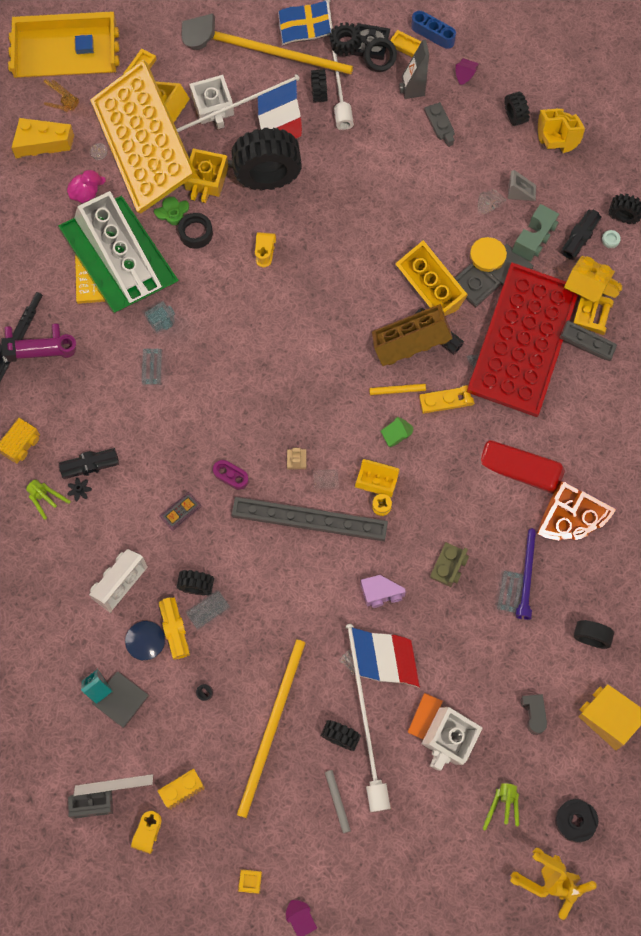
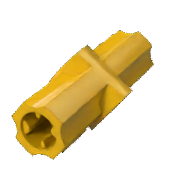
[159,597,190,660]

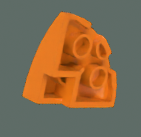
[537,481,616,540]

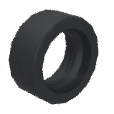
[363,37,397,72]
[178,213,213,249]
[574,620,614,649]

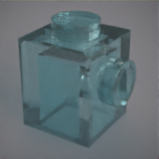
[145,302,175,333]

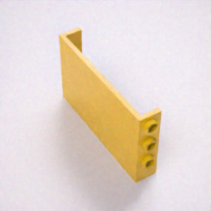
[8,12,120,78]

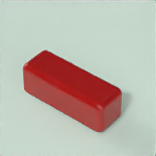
[481,440,565,493]

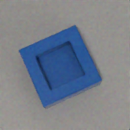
[75,35,94,54]

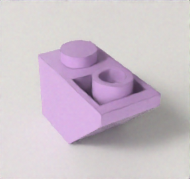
[360,575,406,608]

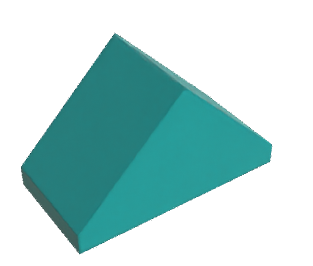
[81,669,112,704]

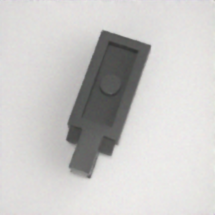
[424,102,455,147]

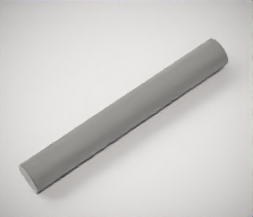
[325,770,351,834]

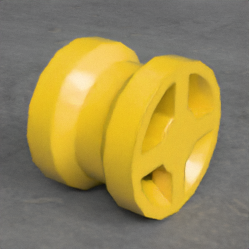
[372,494,392,516]

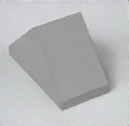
[508,170,536,201]

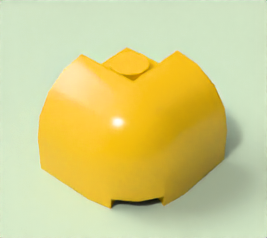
[538,109,585,153]

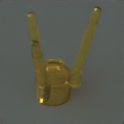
[43,79,79,112]

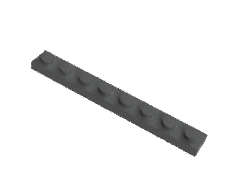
[232,497,388,542]

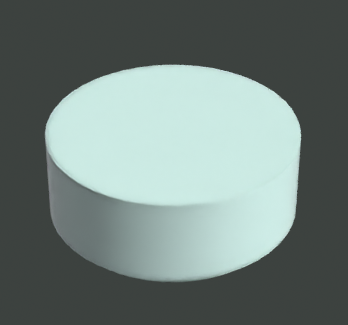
[602,230,621,248]

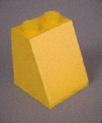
[578,684,641,751]

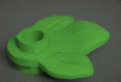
[154,197,189,225]

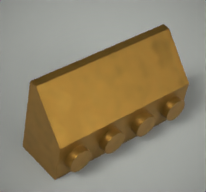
[372,304,452,366]

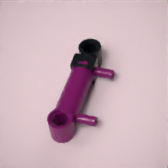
[0,323,76,362]

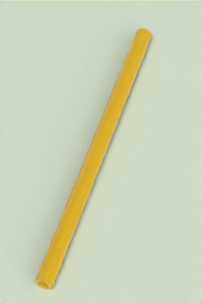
[213,31,353,75]
[237,640,305,818]

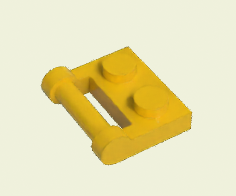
[573,296,614,335]

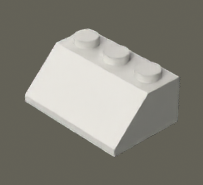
[89,549,148,613]

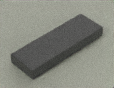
[559,321,617,362]

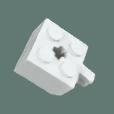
[190,75,234,129]
[422,707,482,771]

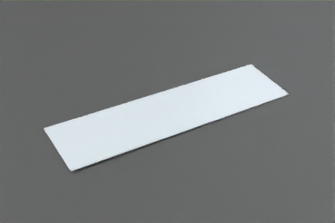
[74,774,153,796]

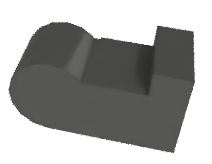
[520,694,547,735]

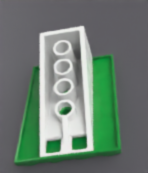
[58,191,179,314]

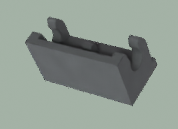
[68,790,113,819]

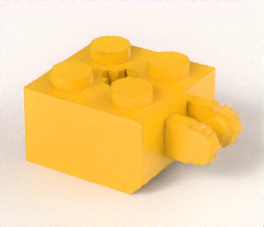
[184,149,229,203]
[564,256,623,302]

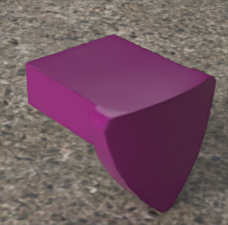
[456,58,479,85]
[286,900,318,936]

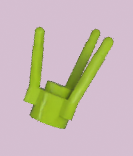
[26,480,71,520]
[483,783,519,830]

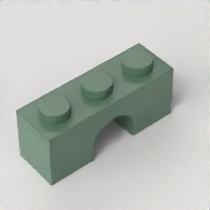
[512,204,559,262]

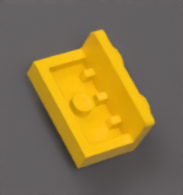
[355,459,400,497]

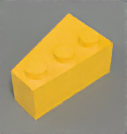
[12,118,74,158]

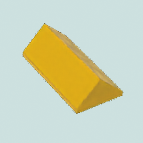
[395,240,468,316]

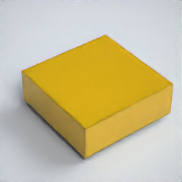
[238,870,262,894]

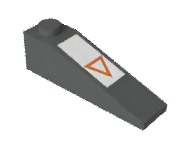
[399,40,429,99]

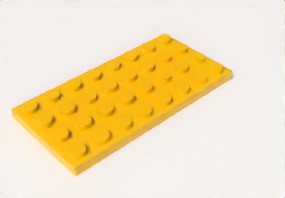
[90,60,196,214]

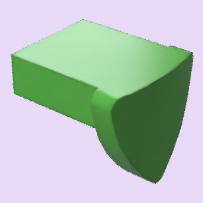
[381,417,413,447]

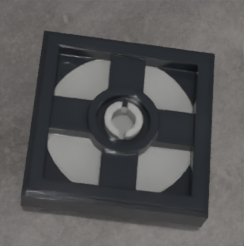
[350,23,390,60]

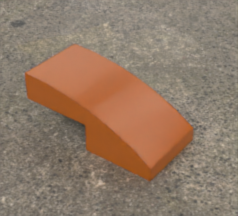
[408,692,443,740]

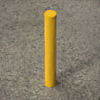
[369,384,426,395]

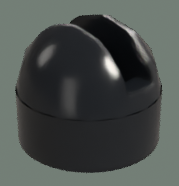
[196,684,213,701]

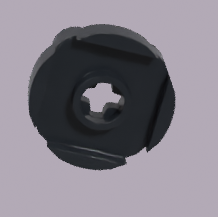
[555,799,599,843]

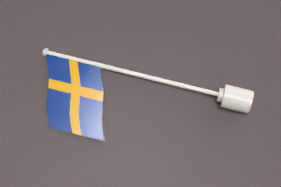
[278,0,354,130]

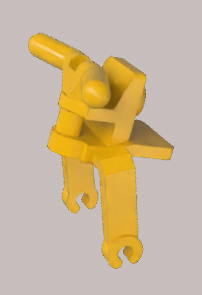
[510,848,597,920]

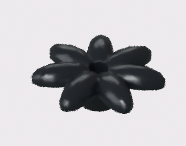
[67,478,92,502]

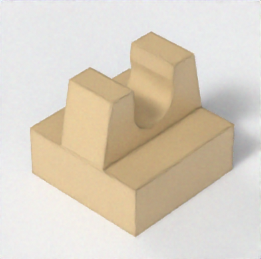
[287,448,306,469]

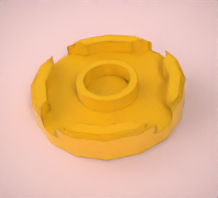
[470,237,507,272]

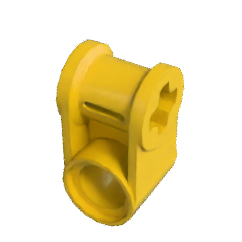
[255,232,276,268]
[131,811,162,854]

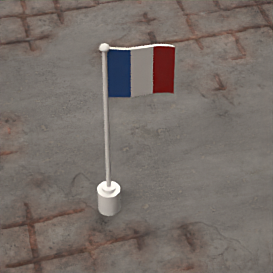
[176,74,302,139]
[346,624,420,812]

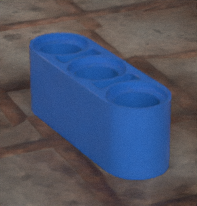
[411,11,456,49]

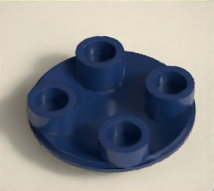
[125,621,165,661]

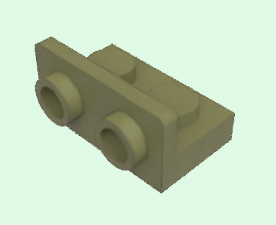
[430,542,469,587]

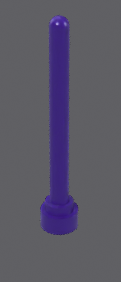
[516,528,536,620]

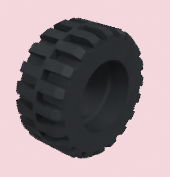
[231,127,302,191]

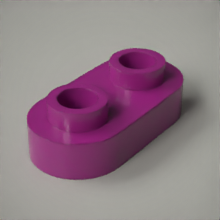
[213,460,249,490]

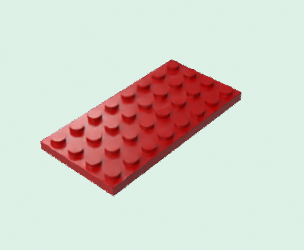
[466,262,578,417]

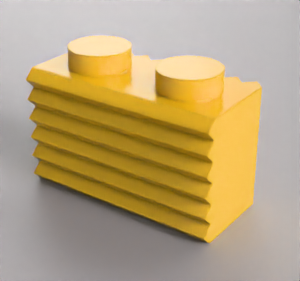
[0,418,40,464]
[157,769,205,810]

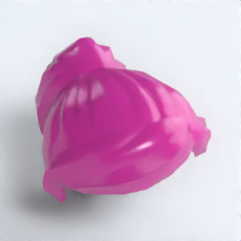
[67,170,106,203]

